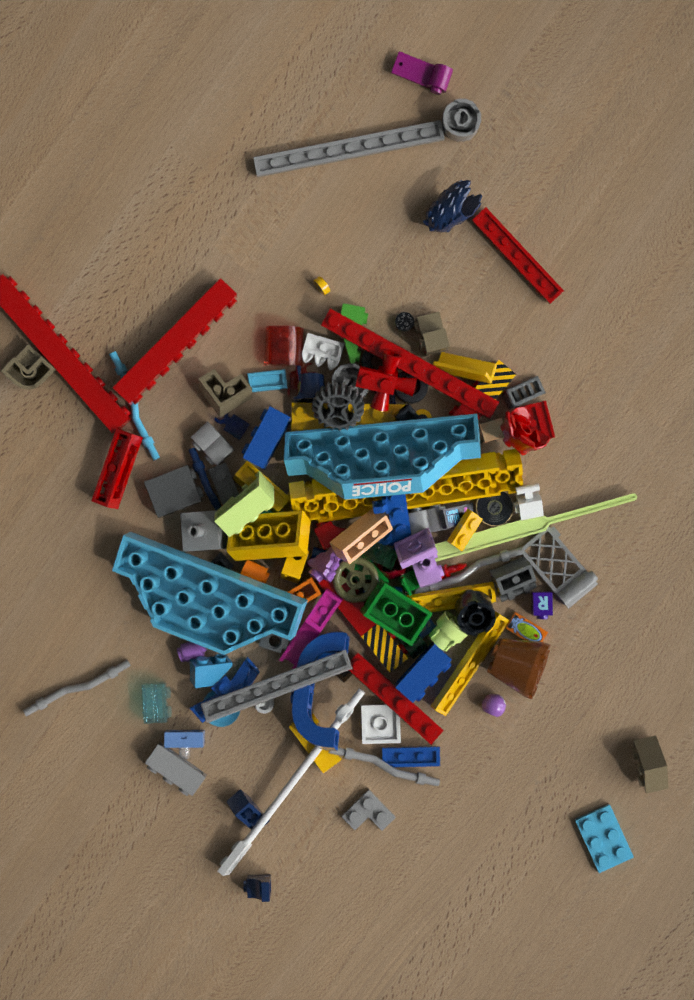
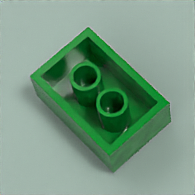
[360,579,433,646]

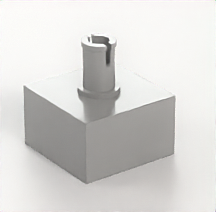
[180,510,227,552]

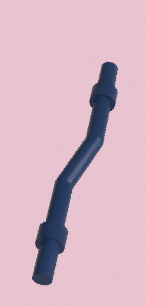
[188,447,228,542]

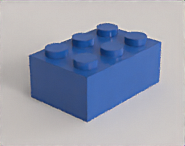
[241,407,292,470]
[394,642,452,703]

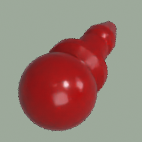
[441,563,467,579]

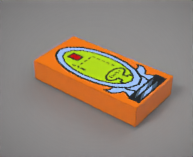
[505,612,548,642]

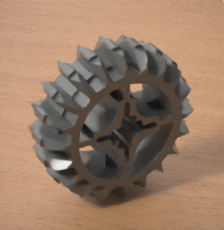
[312,381,364,431]

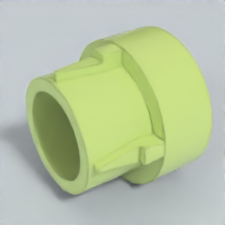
[429,611,469,651]

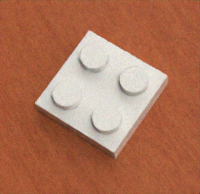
[361,704,401,744]

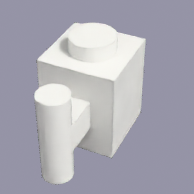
[513,483,544,520]

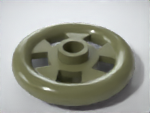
[332,557,379,603]

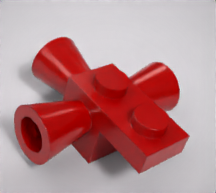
[355,350,417,411]

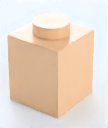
[479,418,504,443]

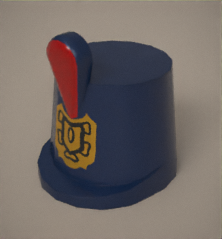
[293,365,326,403]

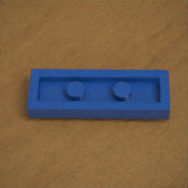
[382,746,440,767]

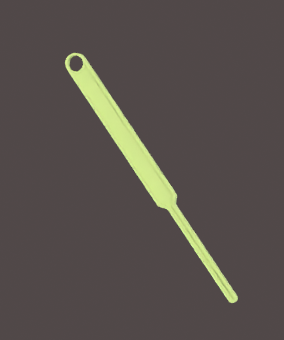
[410,493,637,568]

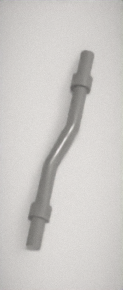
[415,547,524,594]
[23,660,131,717]
[329,747,440,786]

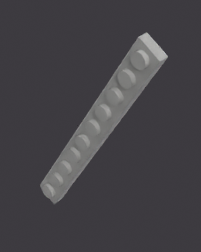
[253,120,445,178]

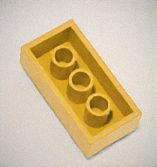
[226,511,311,561]

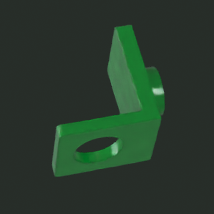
[398,569,419,596]

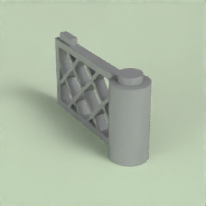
[522,526,598,609]

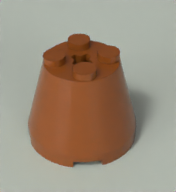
[487,638,551,700]

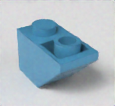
[190,654,232,688]

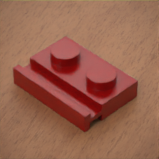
[525,400,555,439]

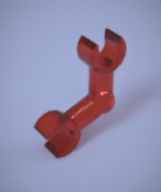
[287,363,316,396]

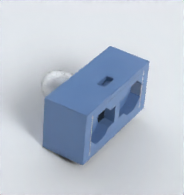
[164,730,205,760]

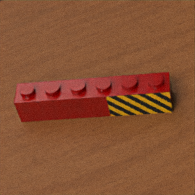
[449,360,517,420]
[319,571,408,672]

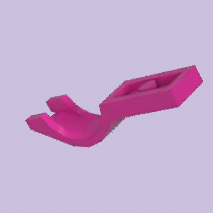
[279,589,343,669]

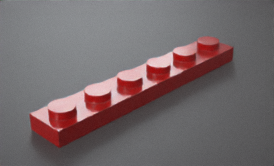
[472,207,564,305]
[349,653,444,745]

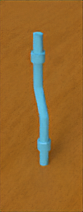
[109,351,160,461]

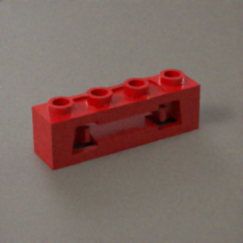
[91,428,143,509]

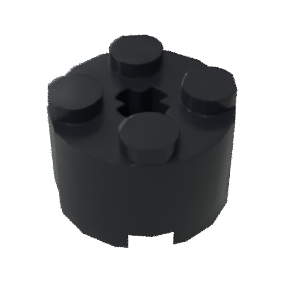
[454,589,496,636]

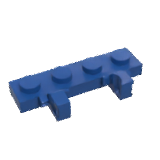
[372,494,411,553]

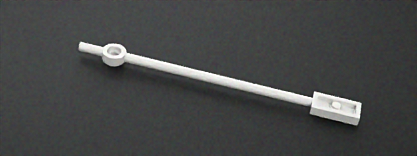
[218,688,365,876]

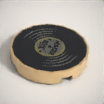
[476,491,514,526]

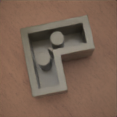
[414,312,450,356]
[198,369,252,417]
[631,735,668,794]

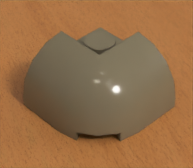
[1,344,56,390]

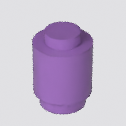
[177,641,207,662]

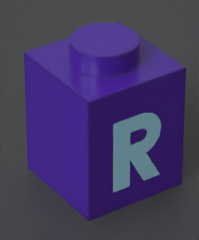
[531,592,553,619]

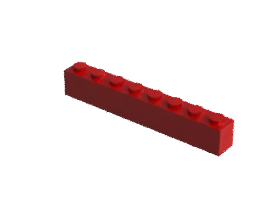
[113,278,237,406]

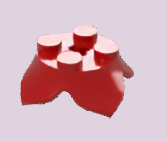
[500,406,550,456]

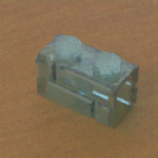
[142,682,172,724]

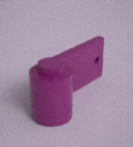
[391,51,453,95]

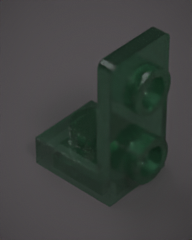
[359,542,397,570]

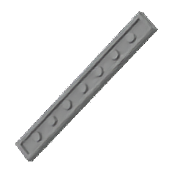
[201,650,353,723]

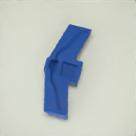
[189,657,260,723]

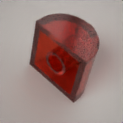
[264,326,304,367]

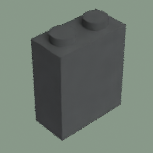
[144,465,204,518]

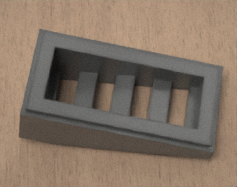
[501,376,546,409]

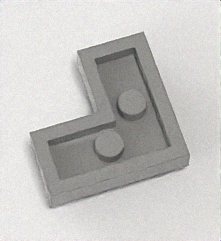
[341,789,396,831]

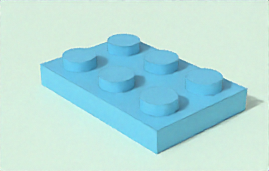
[574,804,634,873]

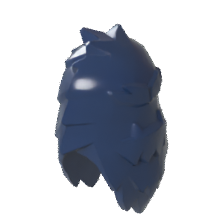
[423,180,482,233]

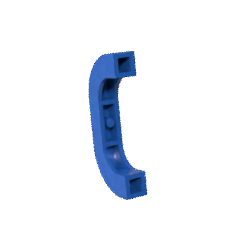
[290,632,350,751]

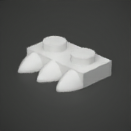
[302,333,345,370]

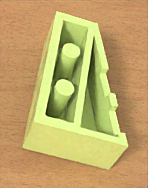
[214,471,274,537]

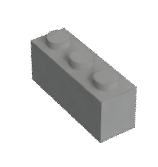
[145,742,207,796]

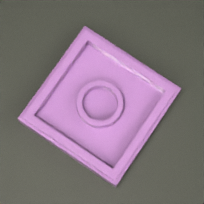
[394,528,438,569]

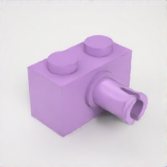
[412,553,444,589]

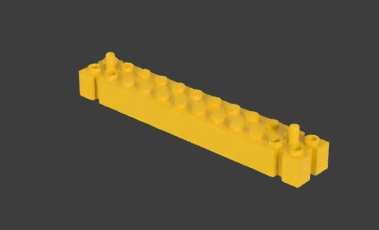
[289,449,523,523]

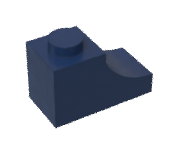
[226,789,270,830]
[243,874,271,902]

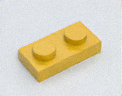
[447,509,483,551]

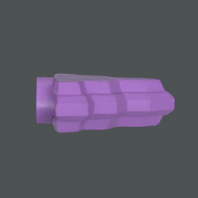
[307,546,342,583]

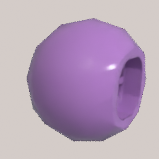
[482,694,506,717]

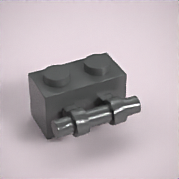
[489,556,537,602]

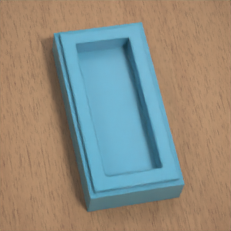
[247,369,287,392]

